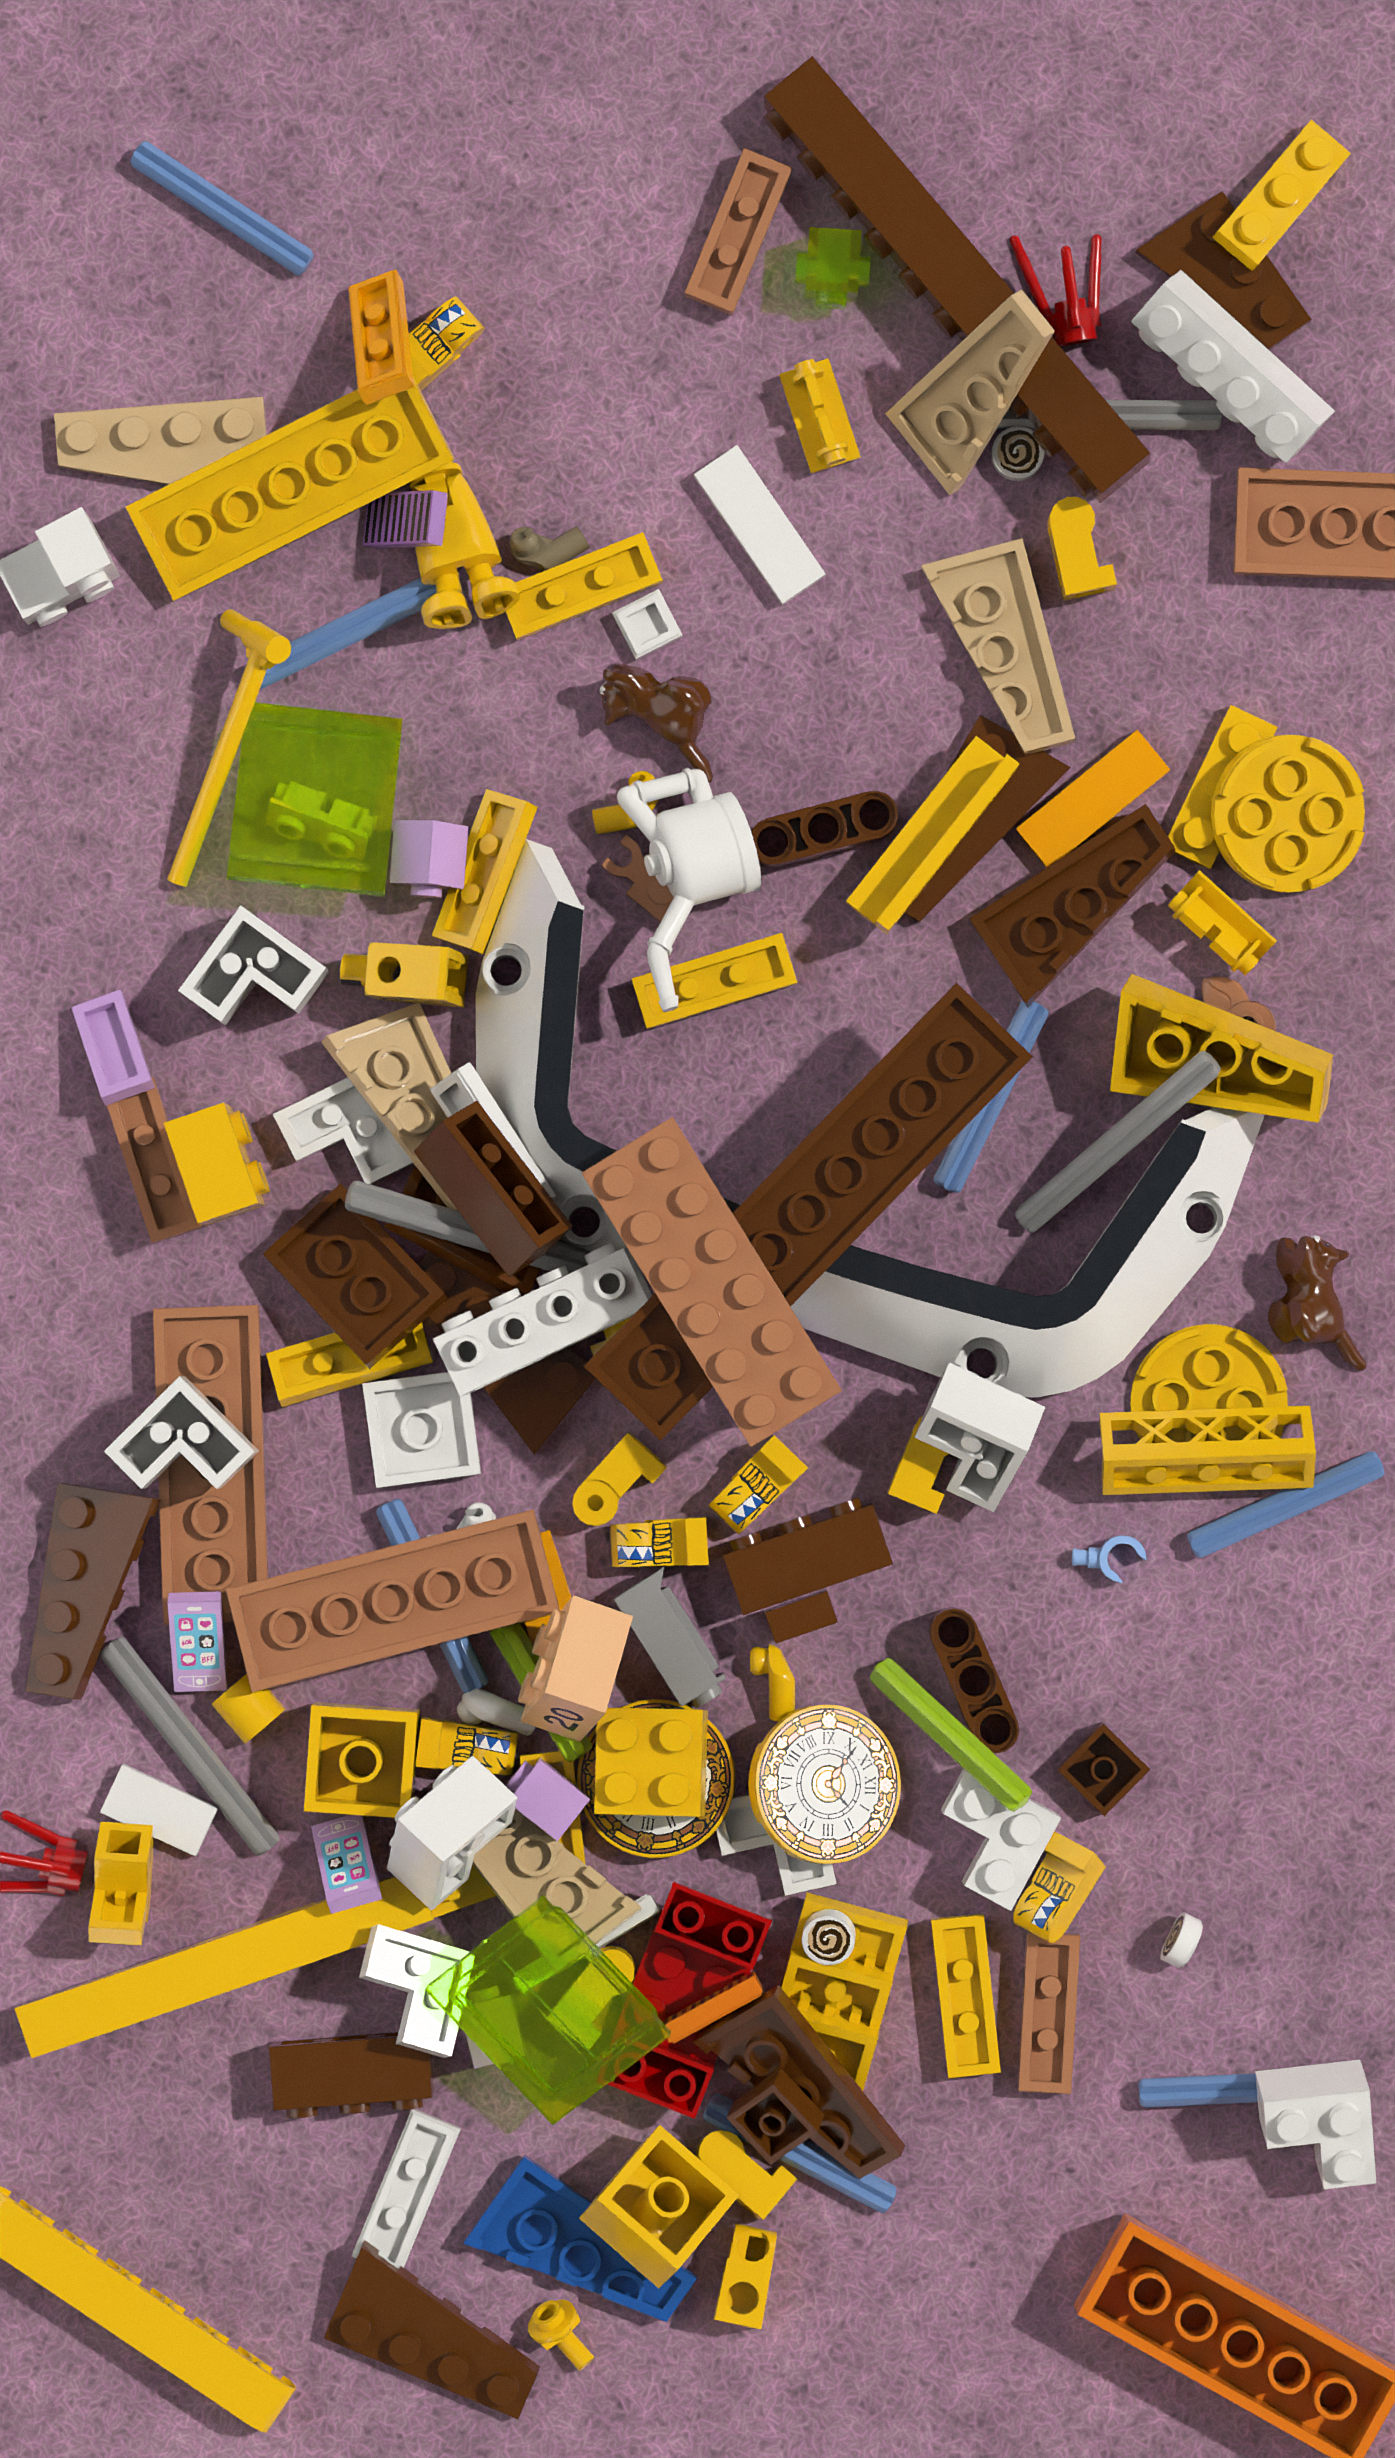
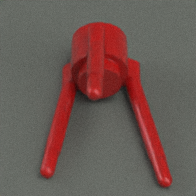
[1009,234,1102,346]
[0,1810,88,1896]

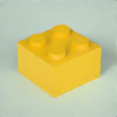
[164,1102,270,1226]
[304,1702,420,1818]
[594,1707,708,1817]
[579,2125,739,2289]

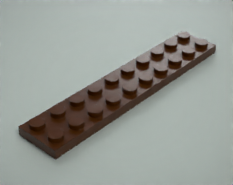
[584,982,1033,1441]

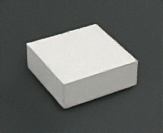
[612,589,683,661]

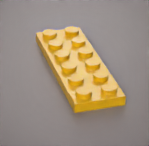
[125,377,455,601]

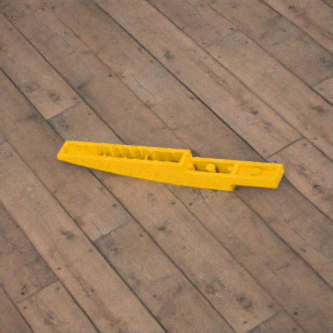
[14,1864,496,2059]

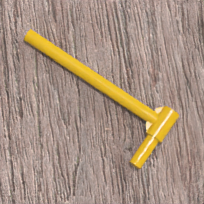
[167,609,291,887]

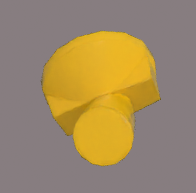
[528,2299,595,2371]

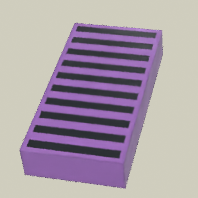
[362,490,448,549]

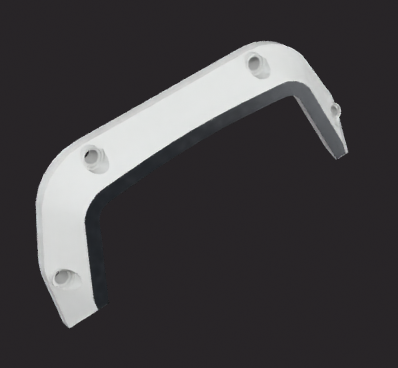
[476,839,1265,1397]

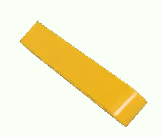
[0,2186,297,2433]

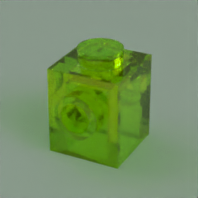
[795,227,870,309]

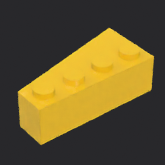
[1110,973,1334,1123]

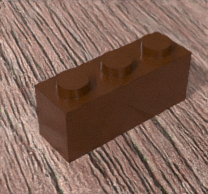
[413,1101,573,1277]
[723,1497,893,1615]
[269,2032,434,2118]

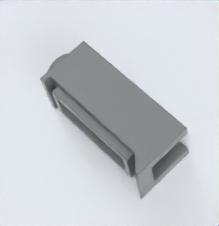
[614,1566,726,1709]

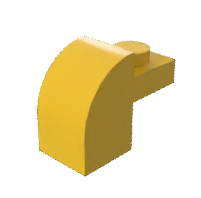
[88,1822,153,1946]

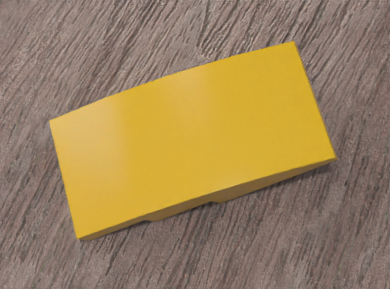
[780,1892,908,2091]

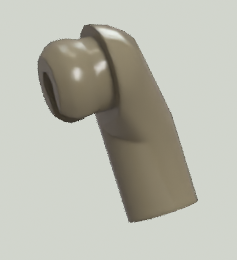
[509,526,590,571]

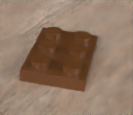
[263,1183,448,1370]

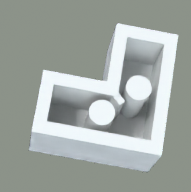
[0,507,121,627]
[178,905,329,1026]
[914,1362,1045,1512]
[104,1376,259,1489]
[387,1756,518,1911]
[941,1768,1061,1911]
[1255,2060,1376,2189]

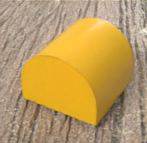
[211,1674,286,1744]

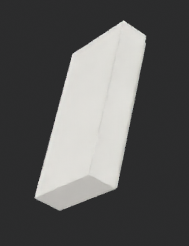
[100,1763,218,1857]

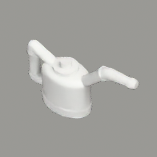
[617,768,761,1012]

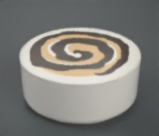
[991,426,1044,481]
[802,1909,856,1965]
[1161,1912,1203,1968]

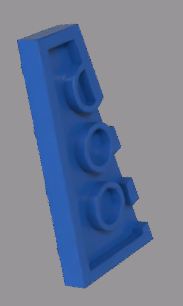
[463,2154,697,2322]

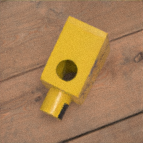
[340,942,469,1008]

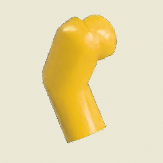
[592,771,659,835]
[750,1644,795,1722]

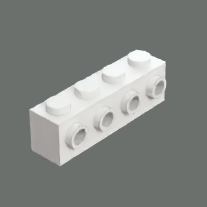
[1131,270,1335,463]
[433,1243,652,1396]

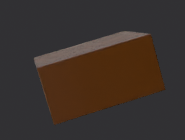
[764,1589,838,1644]
[1056,1722,1150,1817]
[726,2068,825,2165]

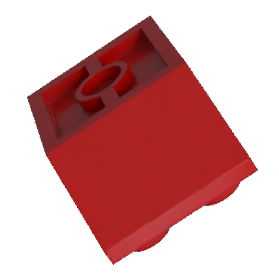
[596,1881,772,2119]

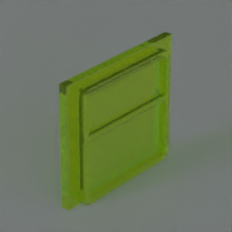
[226,702,403,897]
[425,1895,671,2125]

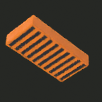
[661,1971,763,2044]

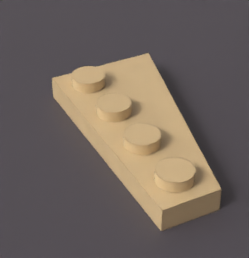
[885,289,1054,495]
[54,397,267,485]
[921,538,1076,755]
[321,1003,458,1211]
[472,1809,642,1974]

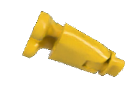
[409,461,520,629]

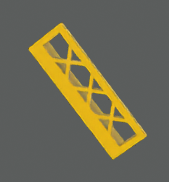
[845,736,1019,935]
[1099,1406,1316,1495]

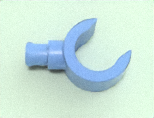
[1072,1535,1147,1583]

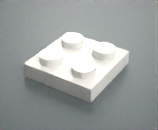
[362,1372,481,1488]

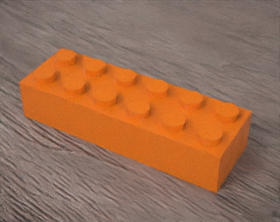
[1074,2213,1395,2458]

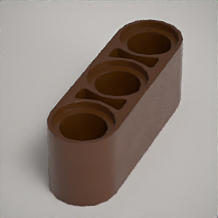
[751,791,898,869]
[928,1607,1019,1754]

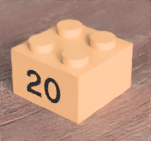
[518,1595,633,1742]

